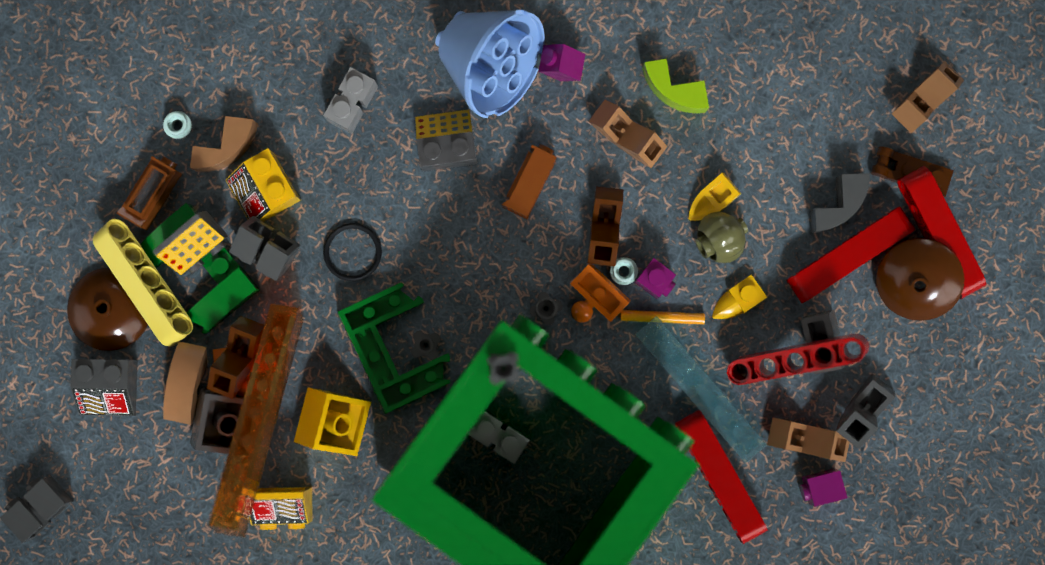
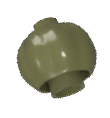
[695,212,748,263]

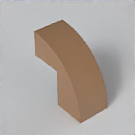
[892,61,964,133]
[588,100,668,168]
[190,116,258,172]
[163,342,208,425]
[767,418,850,462]

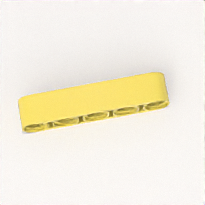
[93,219,193,347]

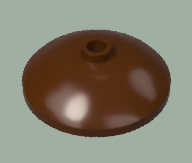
[876,238,964,321]
[67,268,148,351]

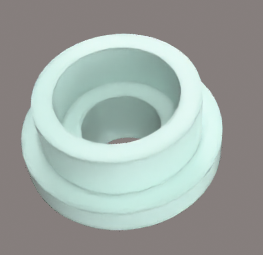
[163,111,192,139]
[610,257,638,285]

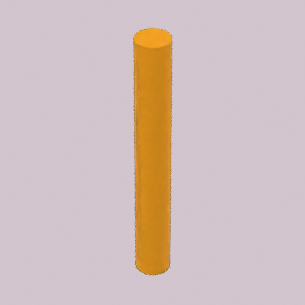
[621,310,705,324]

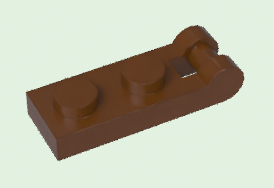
[871,146,954,197]

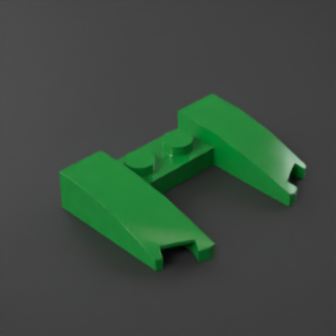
[140,203,260,334]
[337,282,450,414]

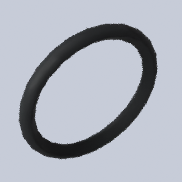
[323,223,382,282]

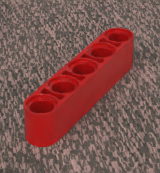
[897,166,986,299]
[786,206,915,303]
[727,334,869,385]
[674,410,768,544]

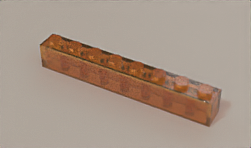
[208,303,304,538]

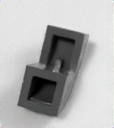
[810,173,870,233]
[836,373,895,449]

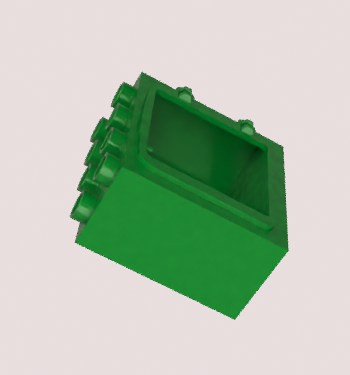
[371,315,699,565]

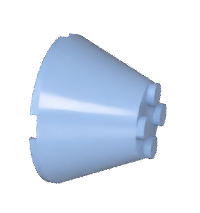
[435,10,545,118]

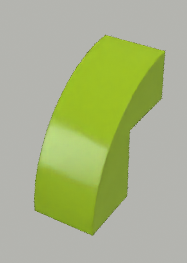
[642,59,709,113]

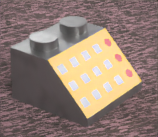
[415,109,477,171]
[152,211,229,275]

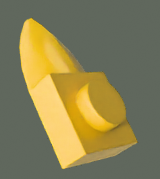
[688,172,742,221]
[712,274,767,319]

